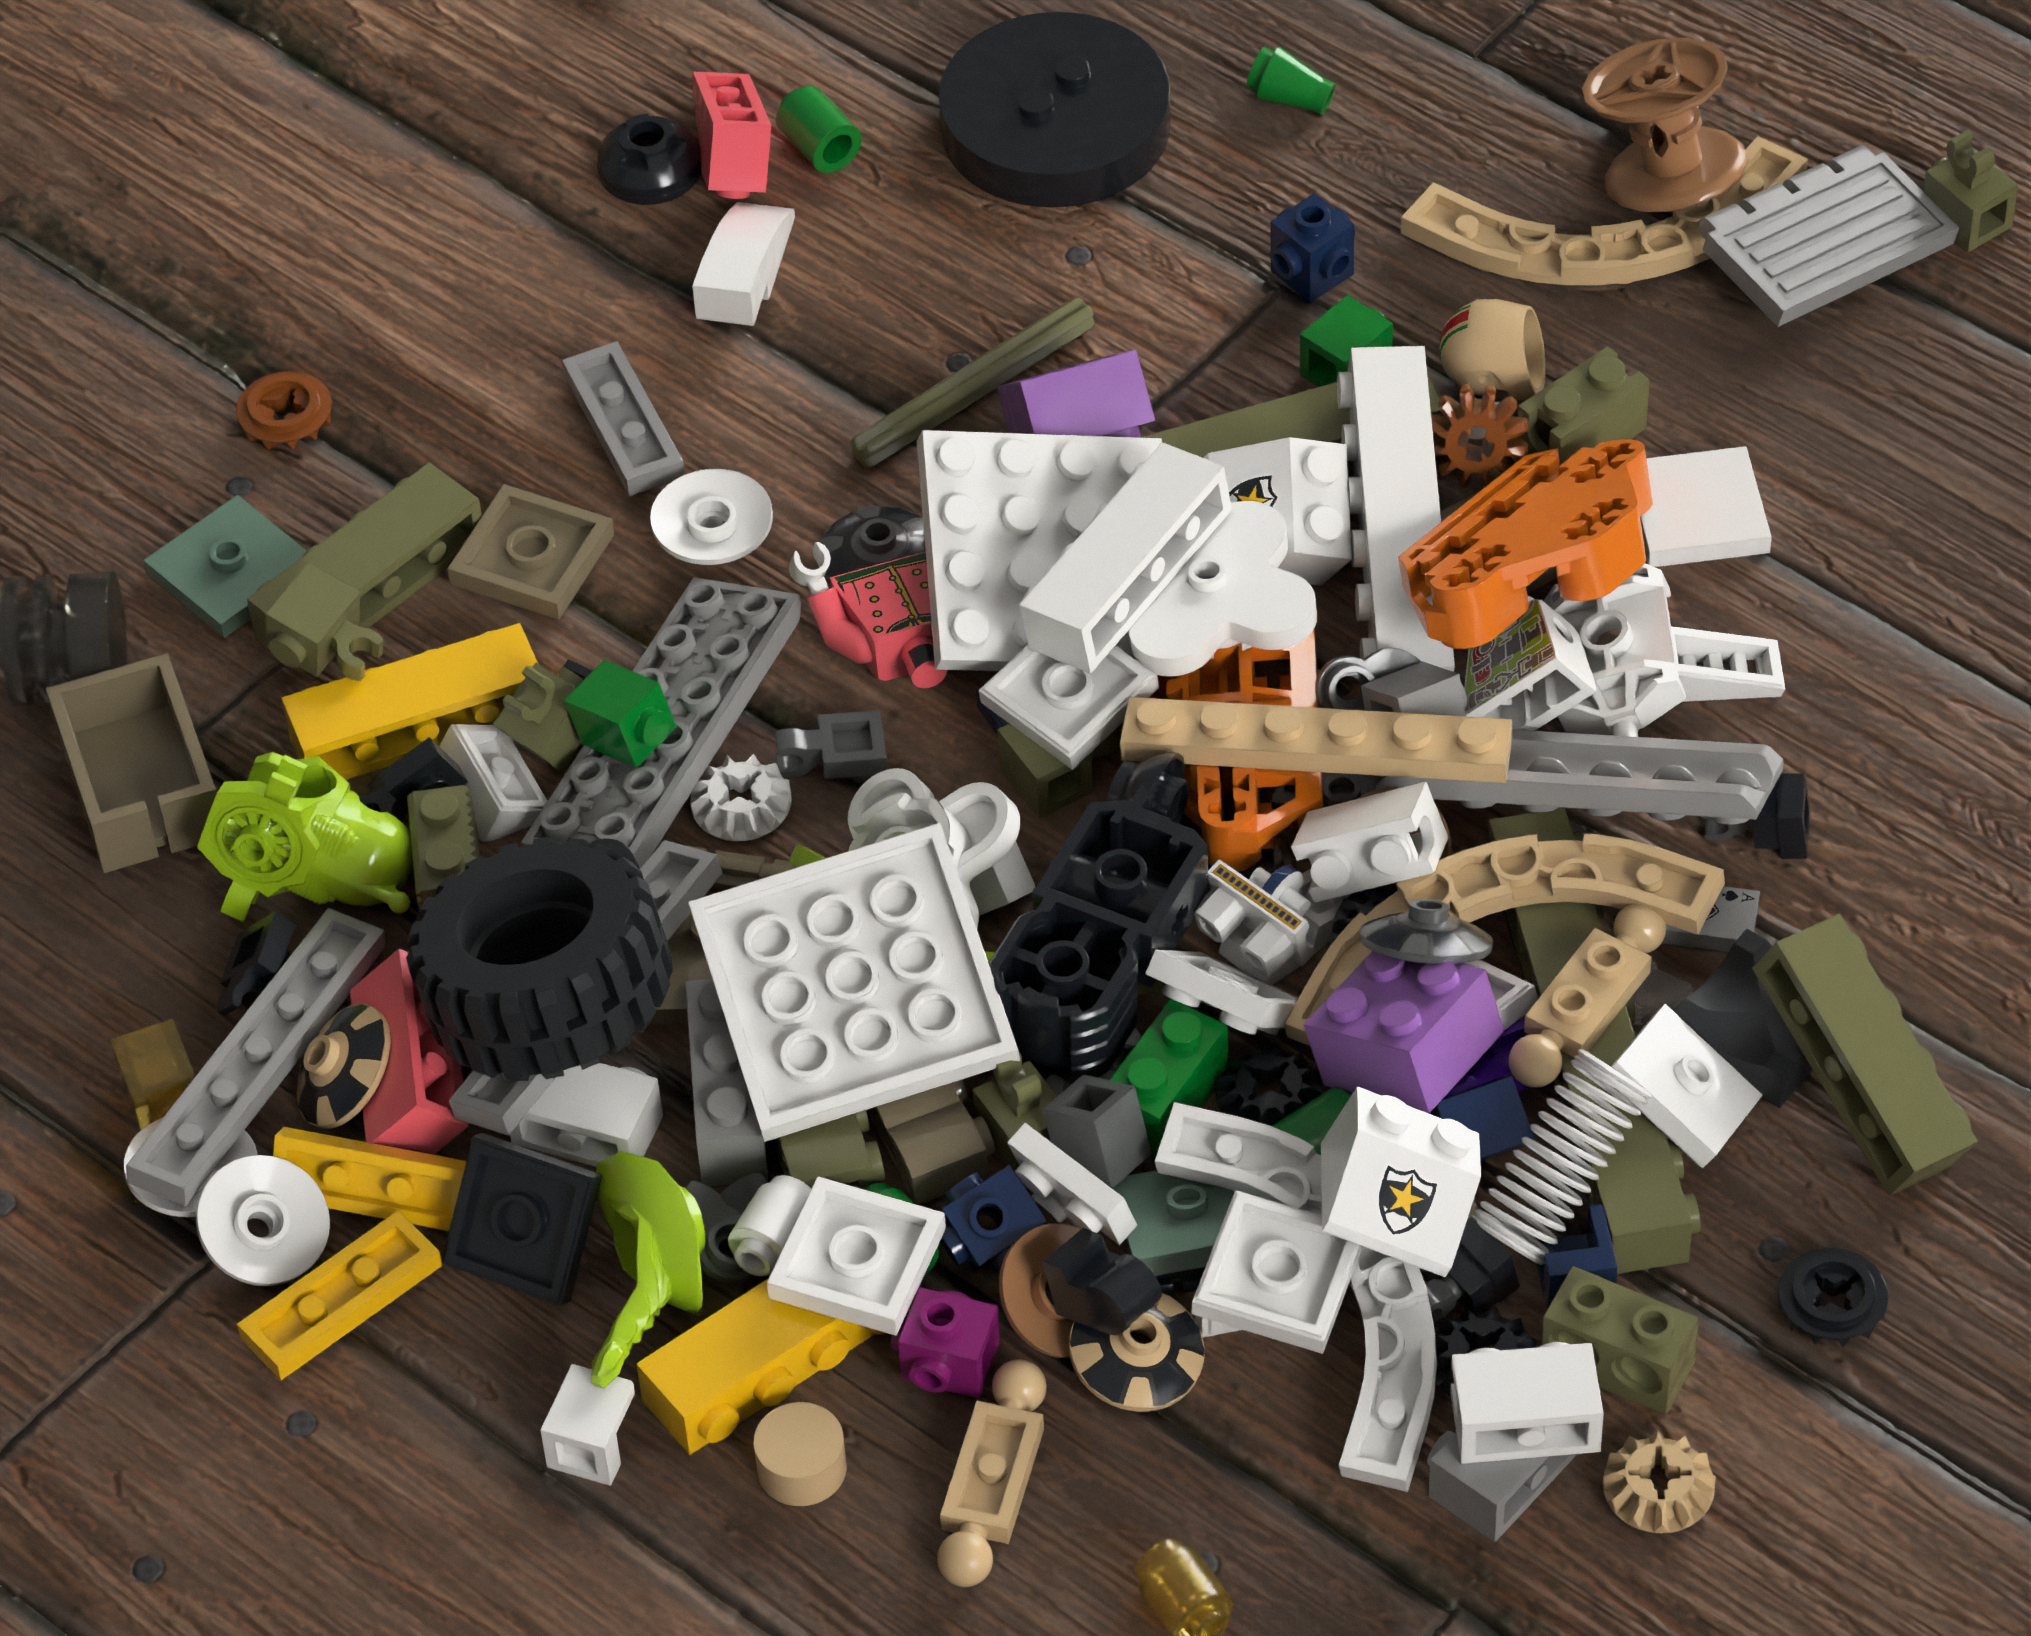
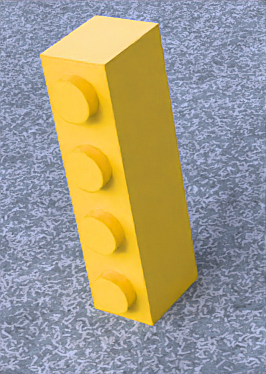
[281,623,538,780]
[636,1278,910,1455]

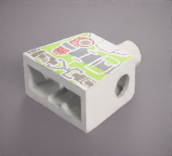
[1464,596,1596,731]

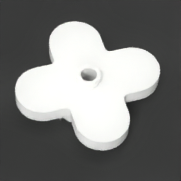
[1129,501,1317,676]
[848,768,1020,928]

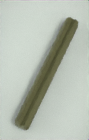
[850,298,1094,468]

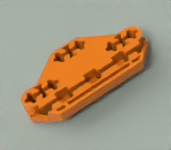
[1398,439,1653,649]
[1138,628,1324,872]

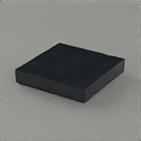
[441,1133,602,1305]

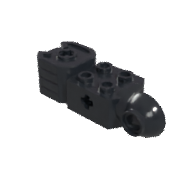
[989,753,1208,1084]

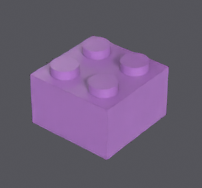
[997,350,1155,438]
[1304,951,1504,1114]

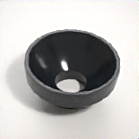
[597,114,701,205]

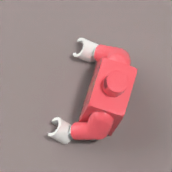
[789,542,947,688]

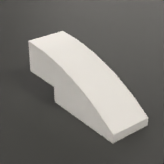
[692,202,795,326]

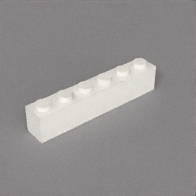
[1337,346,1455,672]

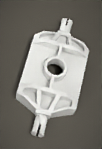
[1544,564,1686,737]

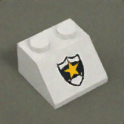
[1204,437,1352,586]
[1321,1086,1481,1277]

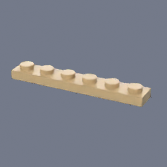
[1120,697,1512,783]

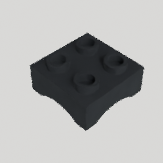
[1674,929,1813,1108]

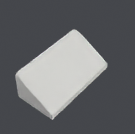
[439,724,548,842]

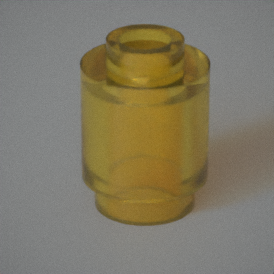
[1135,1539,1234,1636]

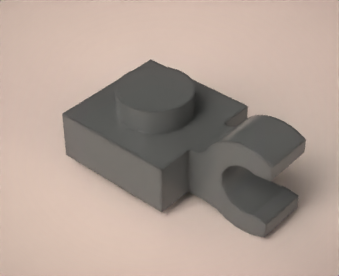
[775,710,887,779]

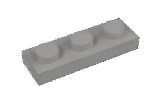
[562,341,685,496]

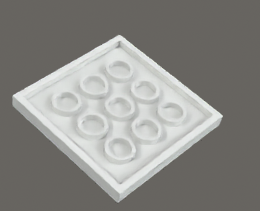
[917,430,1162,671]
[688,823,1020,1142]

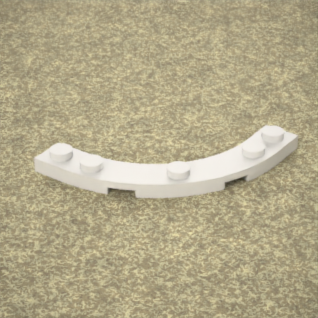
[1155,1102,1437,1492]

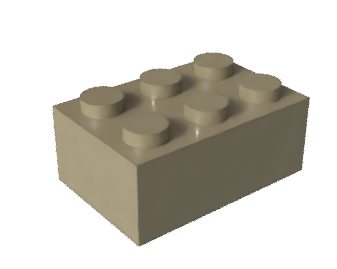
[46,653,217,873]

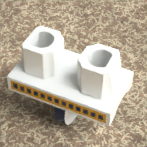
[1194,859,1315,977]

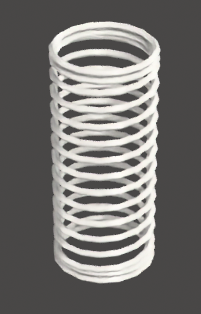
[1471,1049,1652,1265]

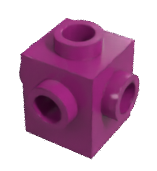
[891,1287,1000,1399]

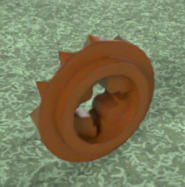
[236,371,333,451]

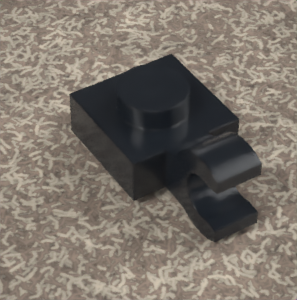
[359,737,468,823]
[217,911,295,1016]

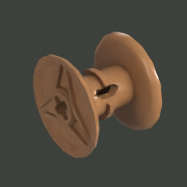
[1582,38,1748,212]

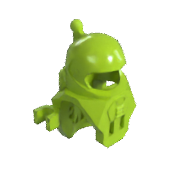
[197,752,413,922]

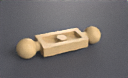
[1509,904,1666,1088]
[937,1359,1047,1587]

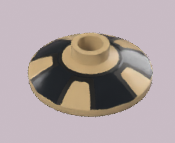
[297,1004,391,1129]
[1068,1292,1205,1412]

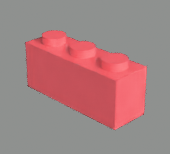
[350,949,469,1155]

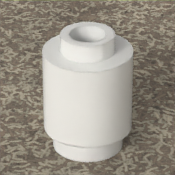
[728,1175,811,1276]

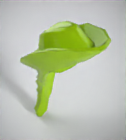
[591,1151,706,1389]

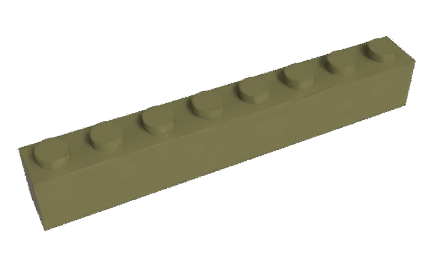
[1488,807,1701,1274]

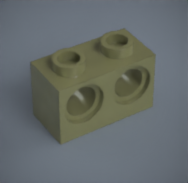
[1542,1266,1699,1415]

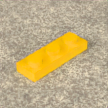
[273,1127,466,1231]
[237,1210,442,1381]

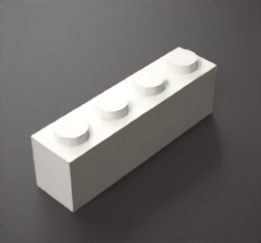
[1019,442,1232,674]

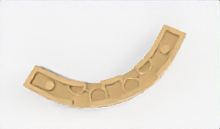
[1401,136,1808,285]
[1284,834,1725,1046]

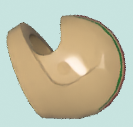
[1439,299,1545,401]

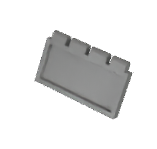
[1698,145,1960,327]

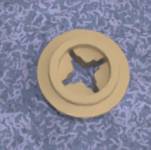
[1603,1430,1716,1533]

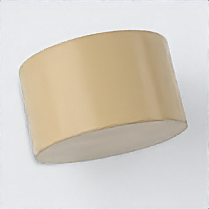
[753,1402,847,1506]

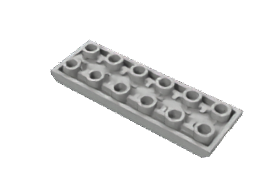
[521,577,802,869]
[1376,730,1783,825]

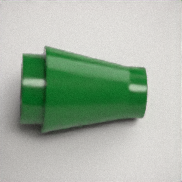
[1246,46,1336,115]

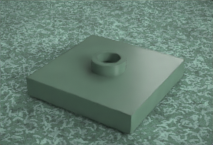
[143,495,307,638]
[1112,1170,1235,1276]

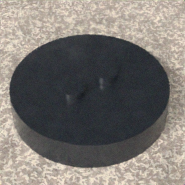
[939,12,1171,207]

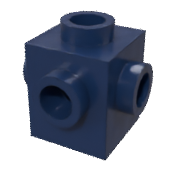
[1270,193,1355,303]
[940,1165,1047,1273]

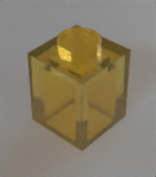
[110,1019,196,1131]

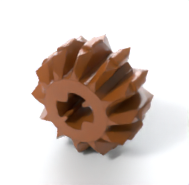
[1431,384,1529,488]

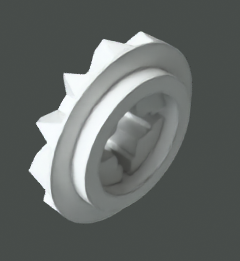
[690,754,792,841]

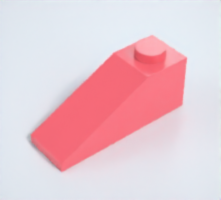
[692,72,771,199]

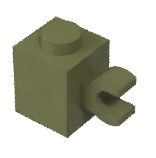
[1923,130,2018,252]
[265,562,383,681]
[493,663,583,774]
[997,724,1118,819]
[973,1053,1057,1172]

